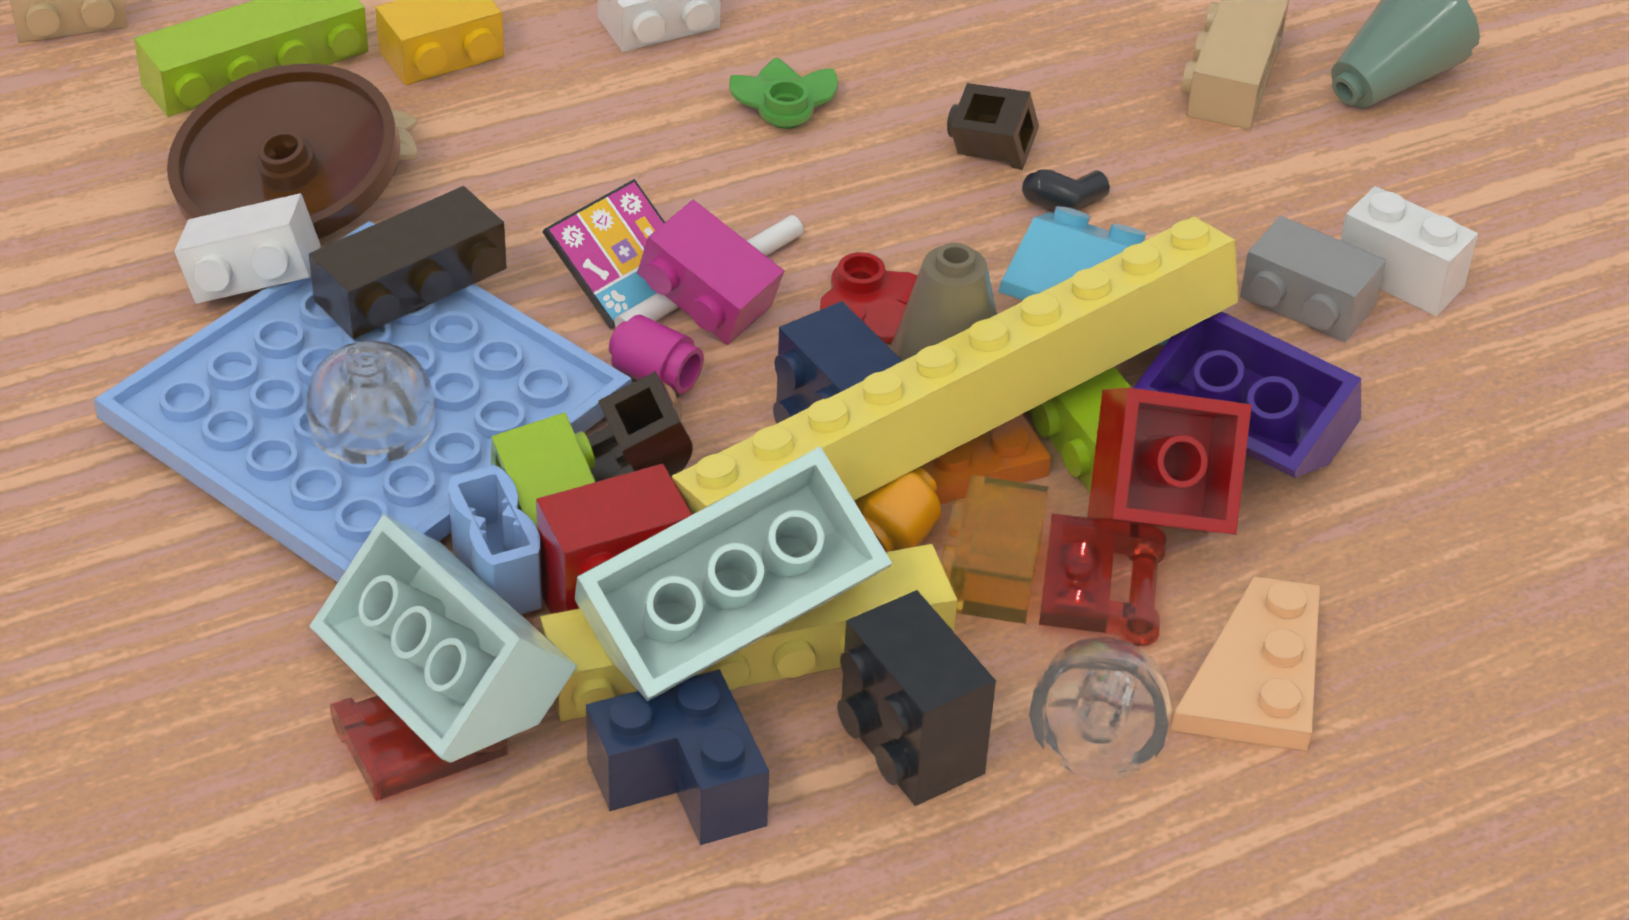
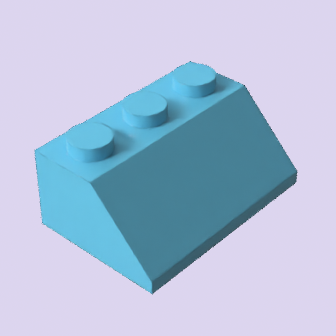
[998,206,1171,346]

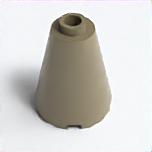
[890,243,997,361]

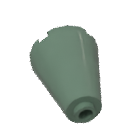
[1331,0,1480,108]

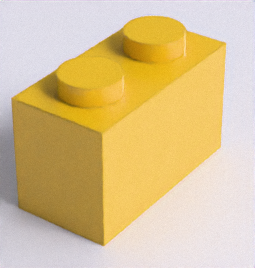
[375,0,504,85]

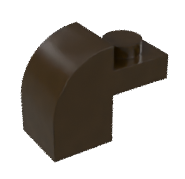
[587,371,693,482]

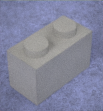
[1240,216,1386,342]

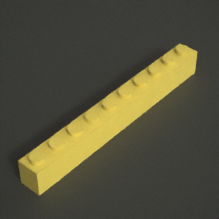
[672,216,1238,515]

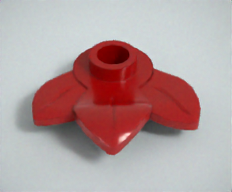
[820,252,917,343]

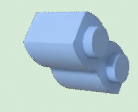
[448,465,543,615]

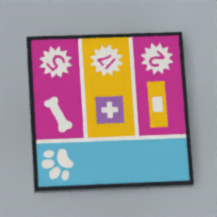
[542,179,665,329]

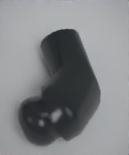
[1022,169,1110,212]

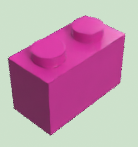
[637,199,785,345]

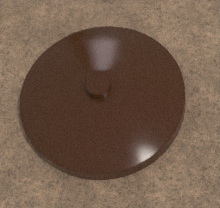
[167,63,400,239]

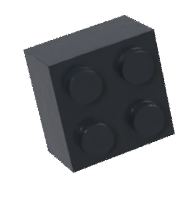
[837,590,996,806]

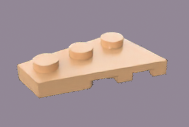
[1170,576,1320,751]

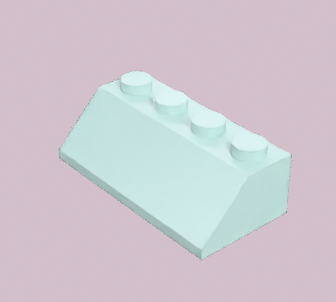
[575,446,892,701]
[309,514,577,763]

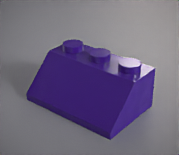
[1134,311,1361,478]

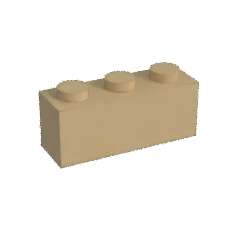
[1181,0,1289,130]

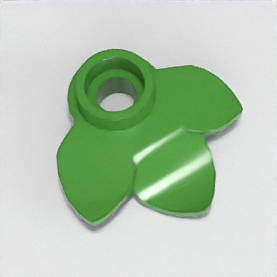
[729,58,838,129]

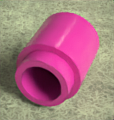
[609,314,704,394]

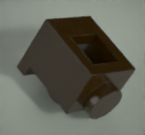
[947,83,1039,170]

